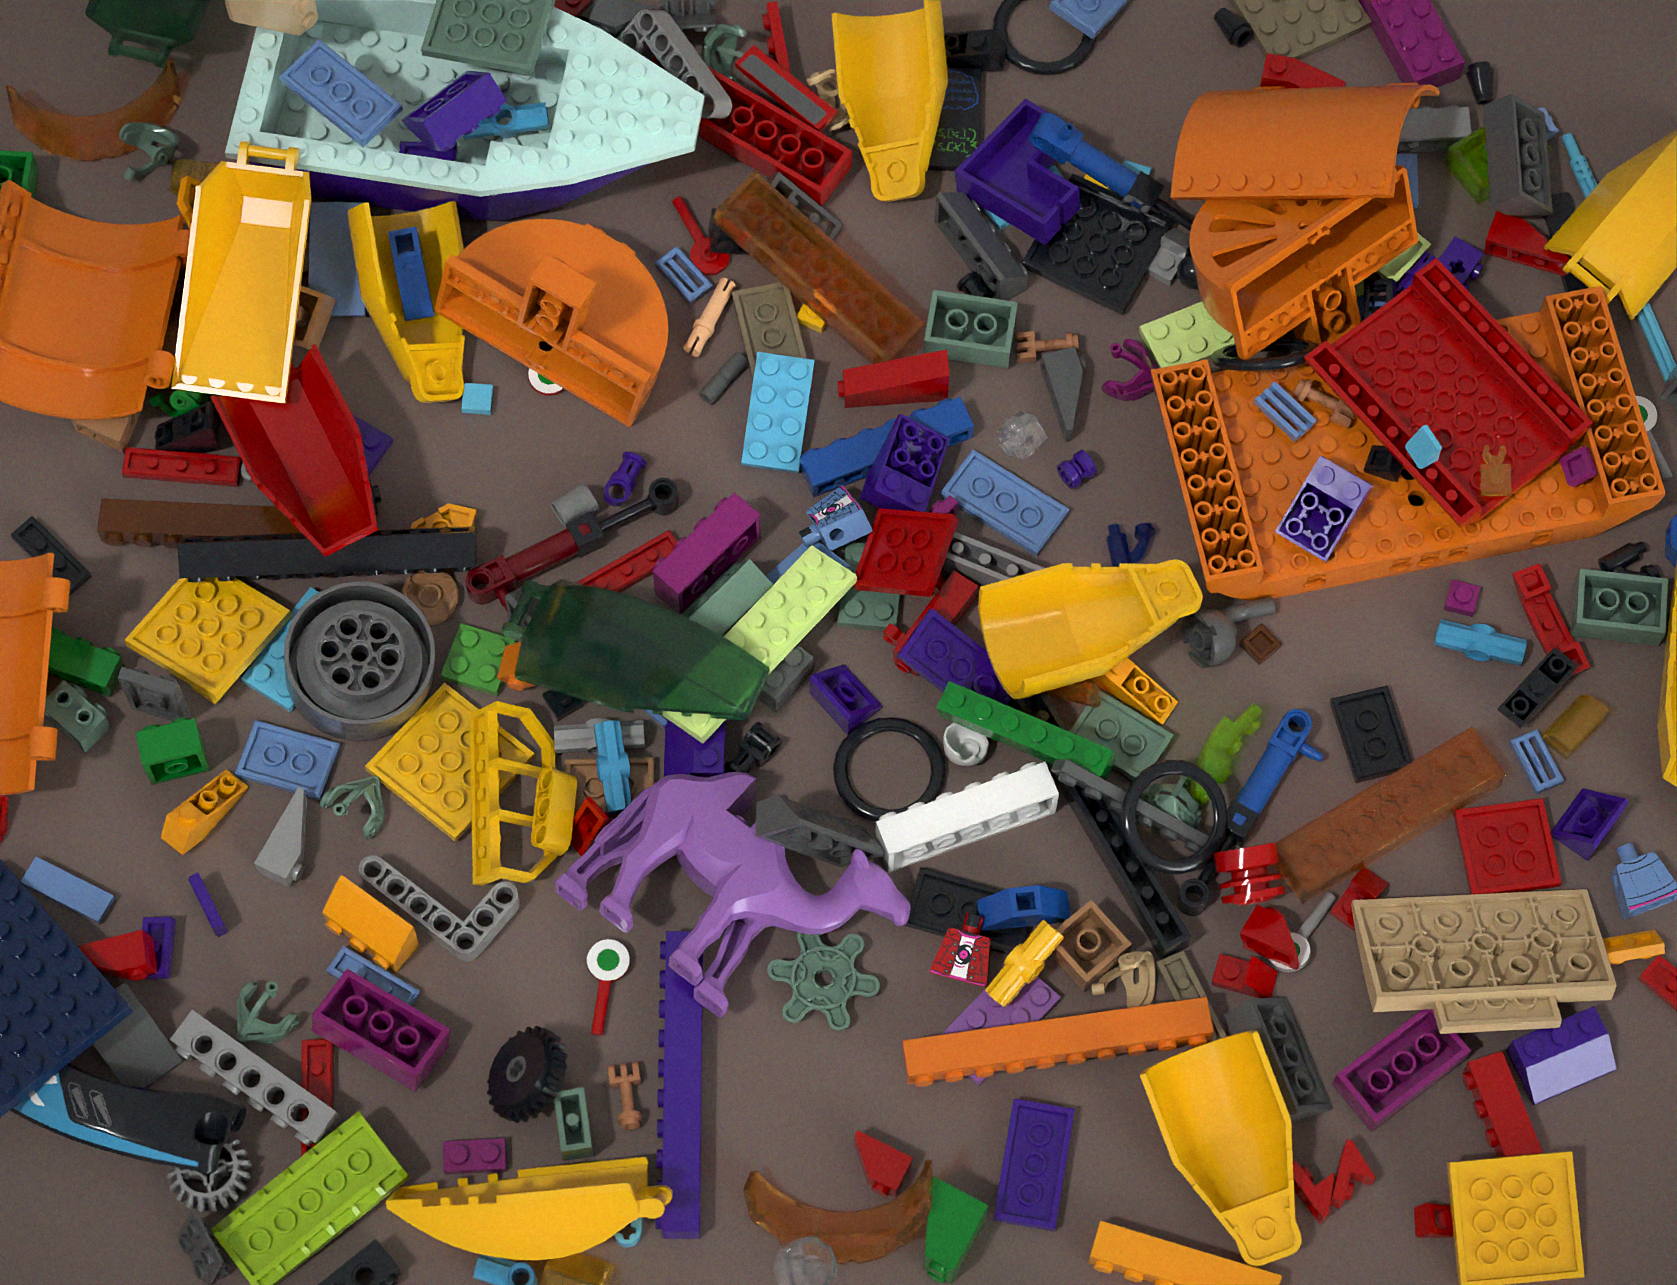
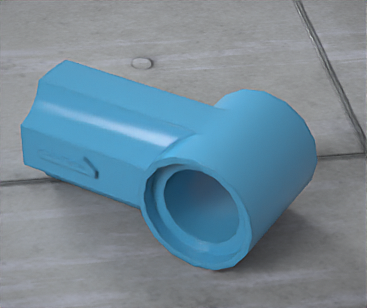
[473,1254,539,1285]

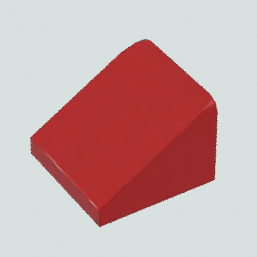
[1414,1203,1454,1238]

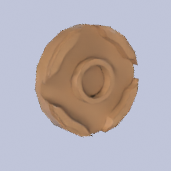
[401,569,459,626]

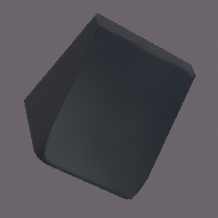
[1363,445,1403,482]

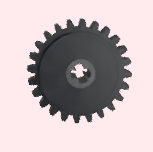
[487,1026,568,1123]

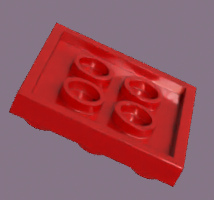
[853,508,959,597]
[1453,798,1562,895]

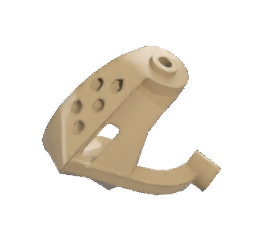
[790,69,850,131]
[1091,951,1156,1008]

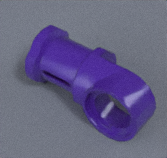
[603,451,647,507]

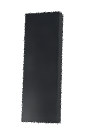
[10,516,92,596]

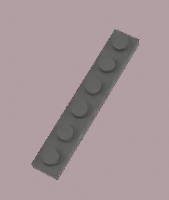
[1051,759,1209,853]

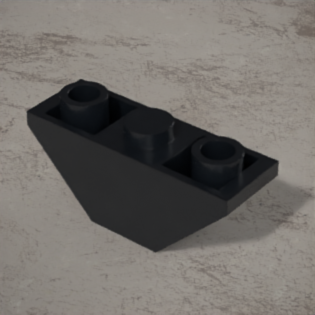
[155,401,220,453]
[1497,647,1578,729]

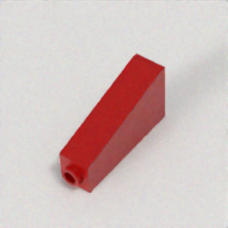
[837,350,950,408]

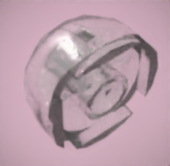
[773,1236,837,1285]

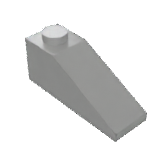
[254,787,307,888]

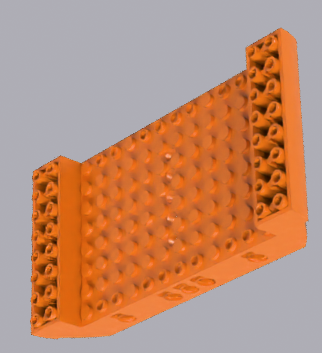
[1151,286,1666,601]

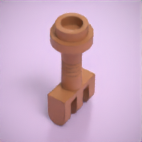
[1015,331,1079,363]
[1293,379,1355,427]
[608,1062,642,1130]

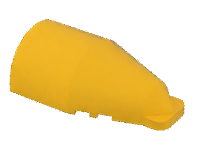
[832,0,948,202]
[347,201,465,403]
[978,559,1203,699]
[1140,1030,1302,1266]

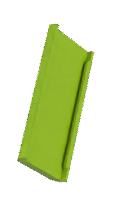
[211,1111,411,1285]

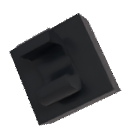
[542,680,583,721]

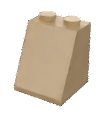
[225,0,319,36]

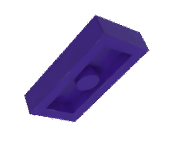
[142,917,176,979]

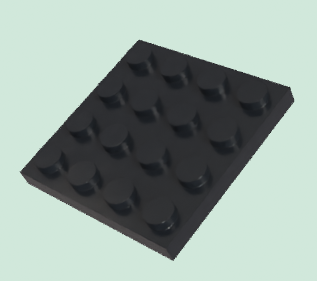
[1021,173,1173,315]

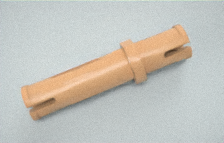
[683,277,736,357]

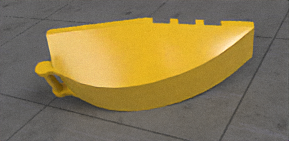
[1543,129,1677,321]
[386,1156,673,1260]

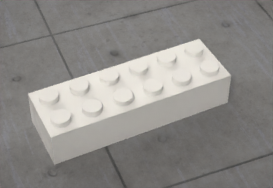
[875,762,1059,873]

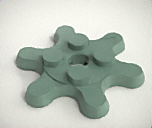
[767,932,880,1031]

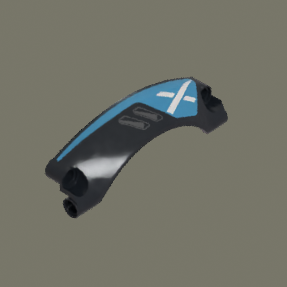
[10,1063,247,1173]

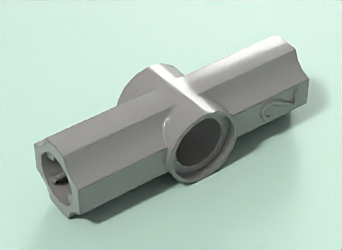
[554,718,645,755]

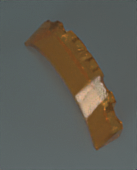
[6,59,182,162]
[743,1160,932,1264]

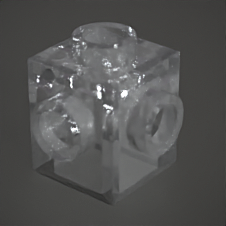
[995,411,1048,460]

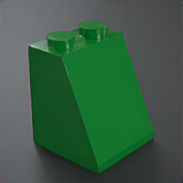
[923,1176,988,1284]

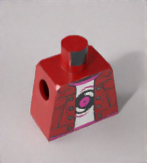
[929,913,991,987]

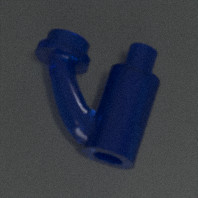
[1106,523,1156,567]

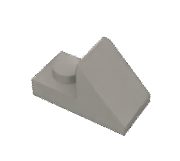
[1146,227,1191,286]

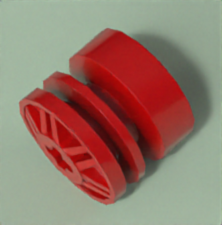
[1213,842,1285,906]

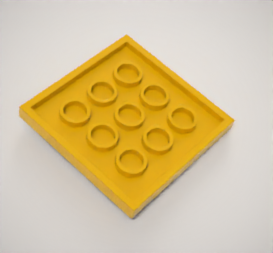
[124,577,292,701]
[365,682,535,842]
[1447,1151,1585,1285]

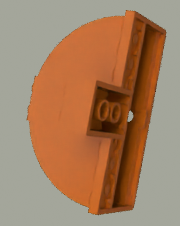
[1189,164,1419,360]
[435,219,668,427]

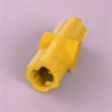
[985,920,1064,1008]

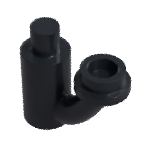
[1598,541,1660,578]

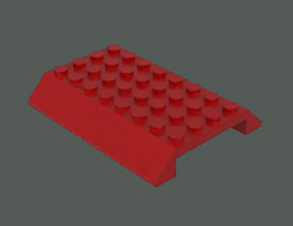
[1304,258,1593,527]

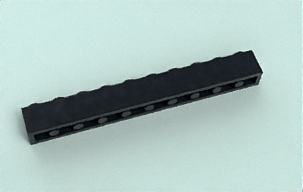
[177,526,477,582]
[1014,692,1191,960]

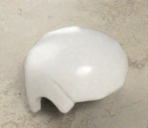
[943,723,989,766]

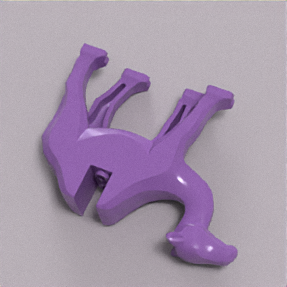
[555,772,911,1018]

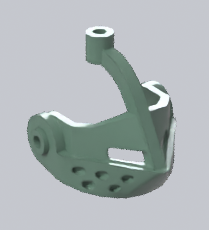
[701,24,748,82]
[119,122,179,182]
[1139,775,1202,828]
[320,776,385,840]
[237,980,301,1045]

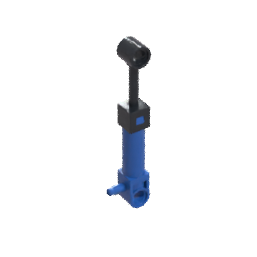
[1028,113,1194,231]
[1177,709,1324,916]

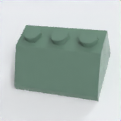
[672,559,773,647]

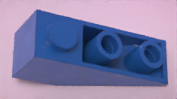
[388,227,434,322]

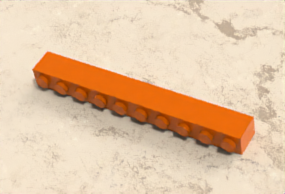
[902,997,1214,1087]

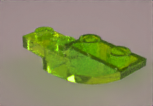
[1189,703,1262,806]

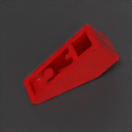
[1260,53,1346,88]
[1484,211,1570,276]
[77,930,157,981]

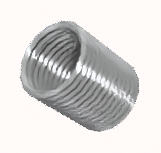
[551,483,599,528]

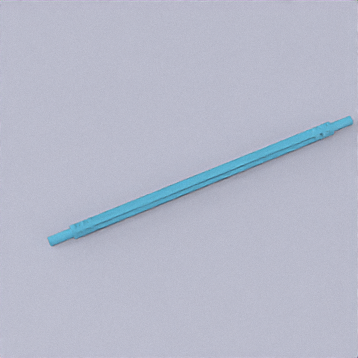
[1562,133,1677,409]

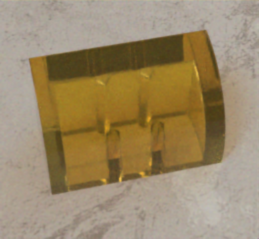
[1541,694,1609,760]

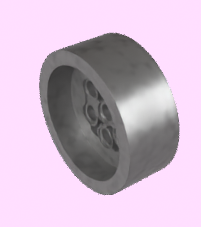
[284,581,435,741]

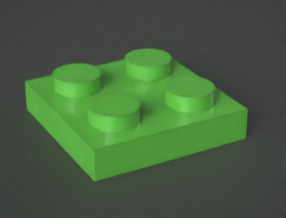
[440,623,517,696]

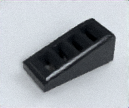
[1364,278,1396,320]

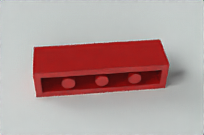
[1462,1051,1543,1157]

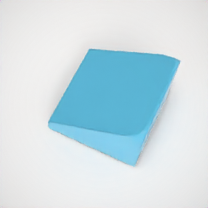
[1405,425,1442,469]

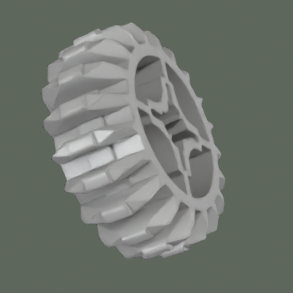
[166,1133,251,1213]

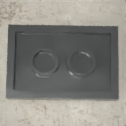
[118,667,192,721]

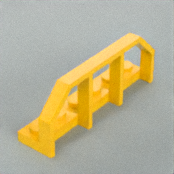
[470,701,557,886]

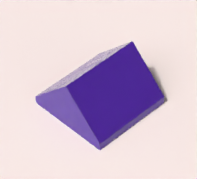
[809,664,883,735]
[1551,788,1629,861]

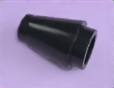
[1214,8,1253,47]
[1466,61,1494,105]

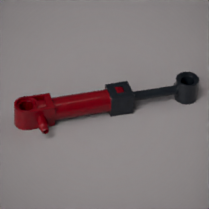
[465,478,678,611]

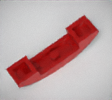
[1512,563,1591,676]

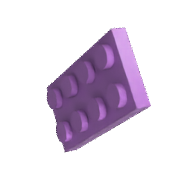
[941,976,1061,1086]

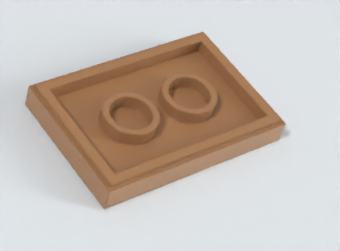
[565,757,655,818]

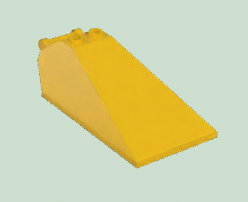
[171,141,311,403]

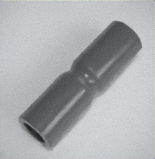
[698,352,748,404]
[1217,597,1275,623]

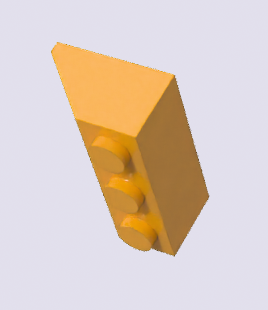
[322,875,419,973]

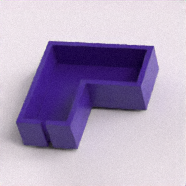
[955,98,1080,245]

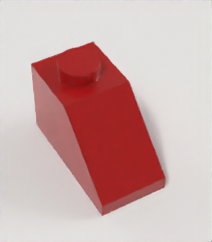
[1240,905,1300,970]
[854,1130,913,1198]

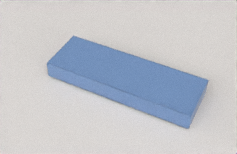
[20,857,115,924]
[326,946,421,1006]

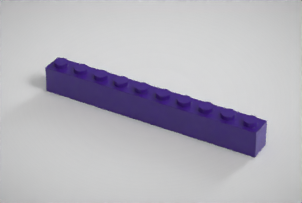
[656,931,703,1239]

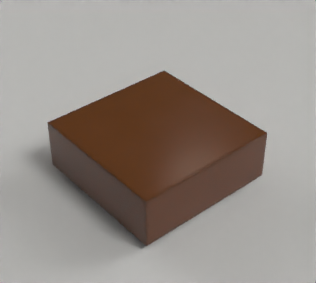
[1239,623,1282,665]

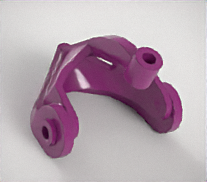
[1102,339,1157,401]

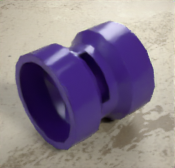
[1057,450,1097,489]

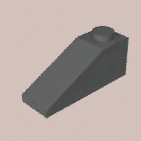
[751,172,843,247]
[1040,346,1086,442]

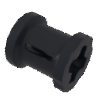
[957,271,993,298]

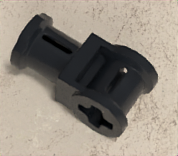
[724,722,783,774]

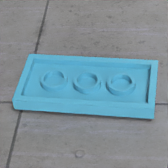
[741,352,814,474]
[241,587,354,713]

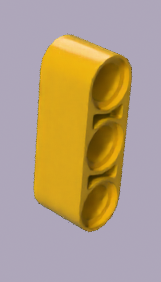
[531,766,577,856]

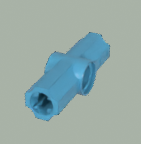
[463,102,549,140]
[1434,619,1527,666]
[594,720,632,814]

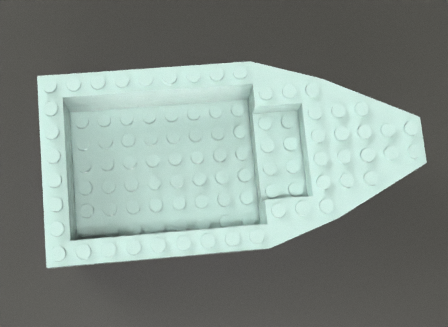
[225,0,705,221]

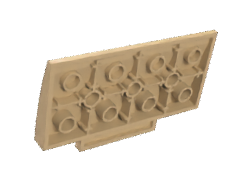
[1351,889,1617,1034]

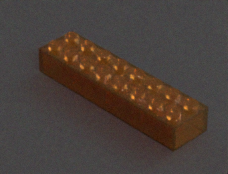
[712,170,925,364]
[1275,727,1506,904]

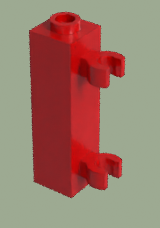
[883,570,978,677]

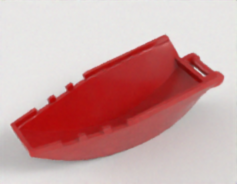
[211,344,378,557]

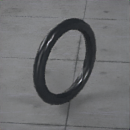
[993,0,1097,75]
[1211,338,1319,371]
[833,717,946,822]
[1122,760,1228,874]

